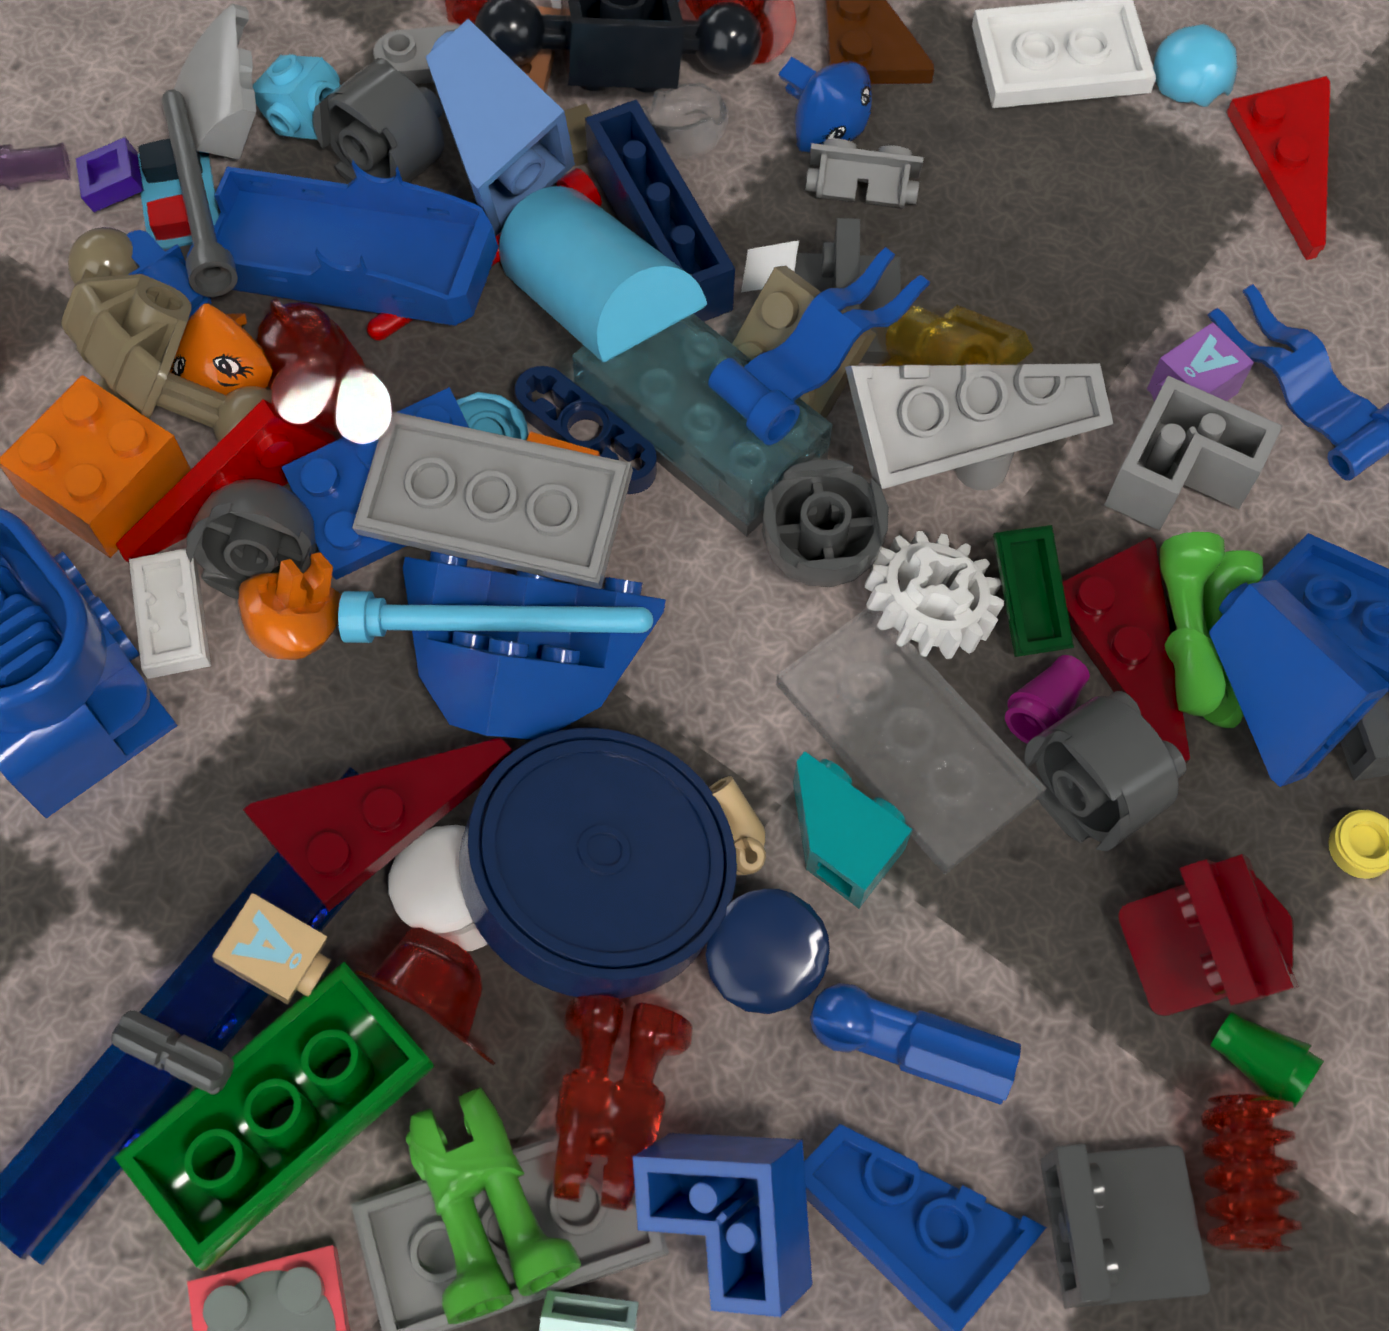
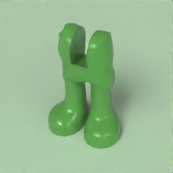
[1160,532,1263,728]
[406,1087,581,1324]

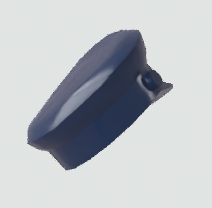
[705,889,830,1014]

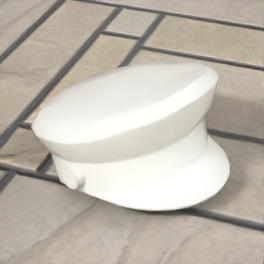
[388,825,488,951]

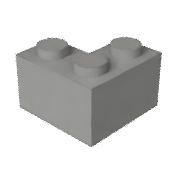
[1104,376,1283,531]

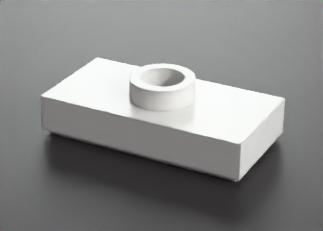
[129,548,211,679]

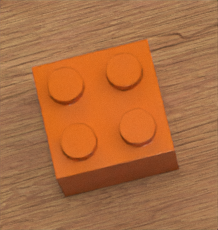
[0,375,191,558]

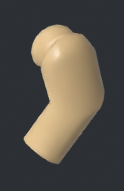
[709,776,766,875]

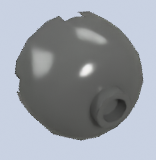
[762,459,889,587]
[186,479,317,599]

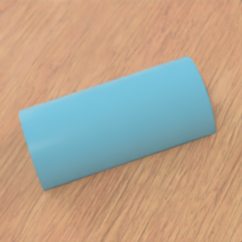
[499,186,707,362]

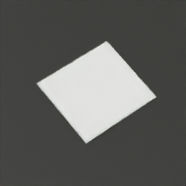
[741,240,799,292]

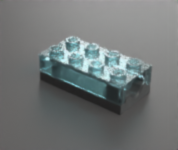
[572,314,833,537]

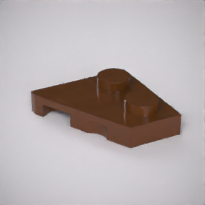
[824,0,934,84]

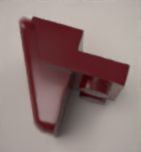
[1118,854,1299,1016]

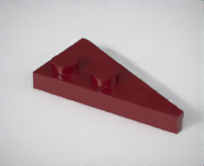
[1062,537,1190,763]
[243,737,512,911]

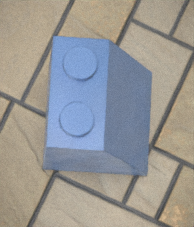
[425,19,575,236]

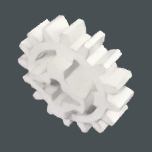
[864,531,1004,659]

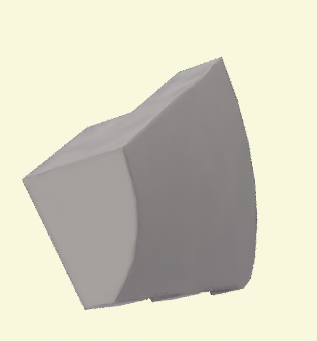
[174,4,256,160]

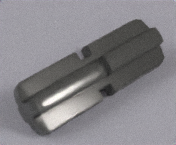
[111,1010,234,1094]

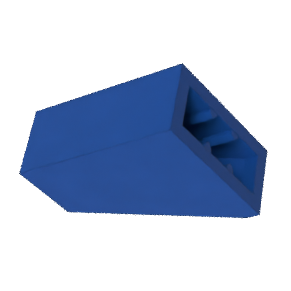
[1209,580,1389,787]

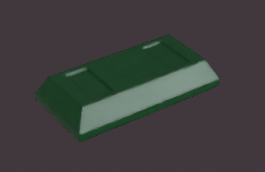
[993,525,1074,657]

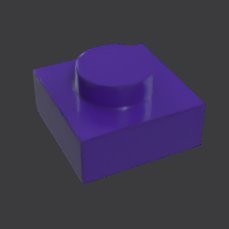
[76,137,144,212]

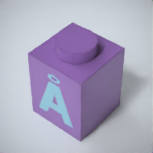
[1147,322,1254,402]

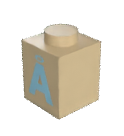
[212,893,331,1005]

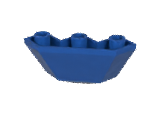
[403,551,666,740]

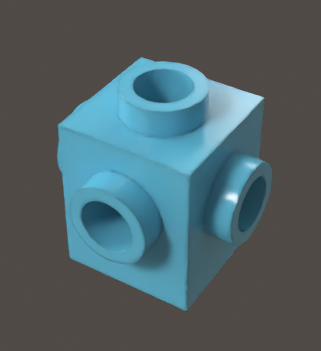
[252,54,341,140]

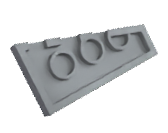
[845,364,1114,489]

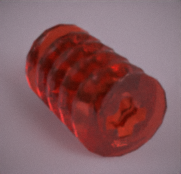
[1201,1094,1303,1252]

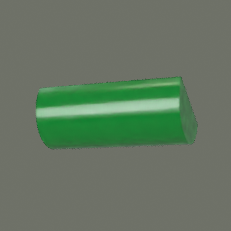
[114,962,435,1271]

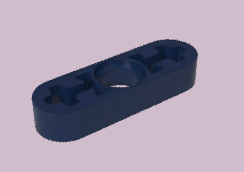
[515,366,657,494]

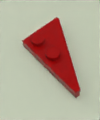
[1226,76,1330,260]
[115,399,337,563]

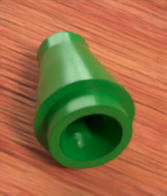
[1210,1012,1324,1108]

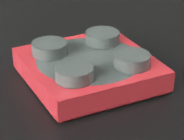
[187,1245,350,1331]

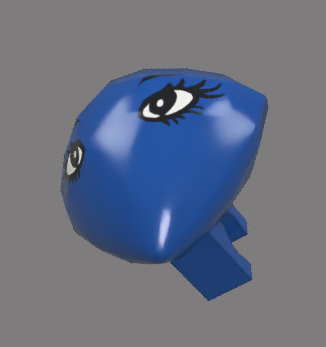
[778,57,872,152]

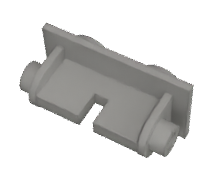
[806,139,924,209]

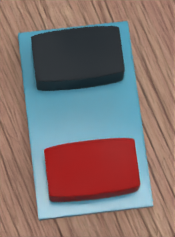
[138,138,219,250]

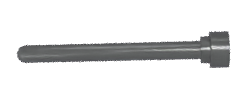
[162,89,238,297]

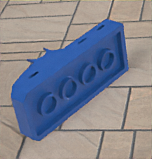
[187,159,498,326]

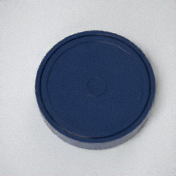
[459,728,737,1000]

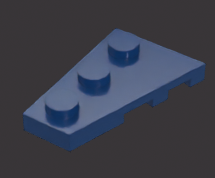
[804,1124,1047,1331]

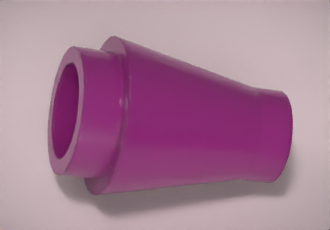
[1005,655,1090,744]

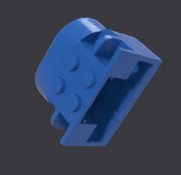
[0,508,178,818]

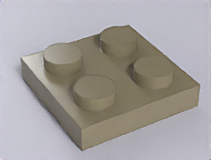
[723,266,876,433]

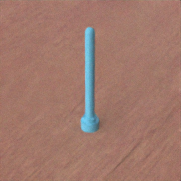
[338,591,653,643]

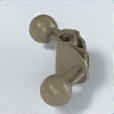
[61,227,290,443]

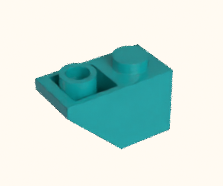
[793,751,913,909]

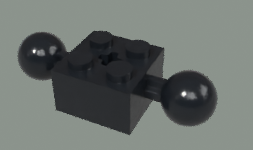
[475,0,762,93]

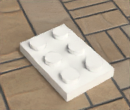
[972,0,1156,108]

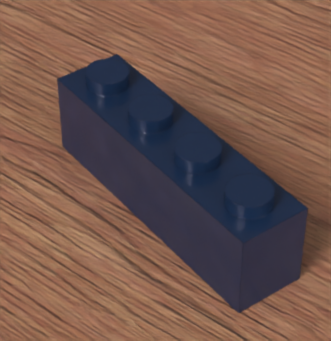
[585,99,735,331]

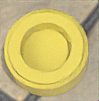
[1328,810,1389,879]

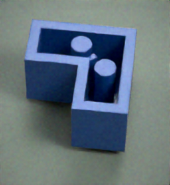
[633,1133,813,1317]

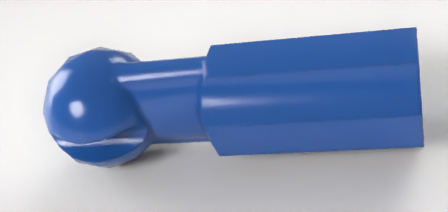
[810,983,1021,1105]

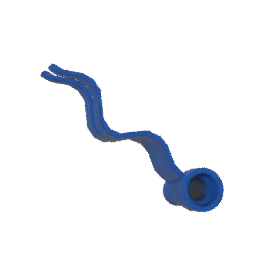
[708,247,930,445]
[1208,284,1389,481]

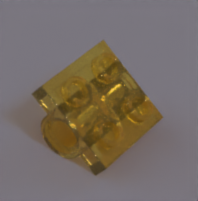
[882,305,1034,366]

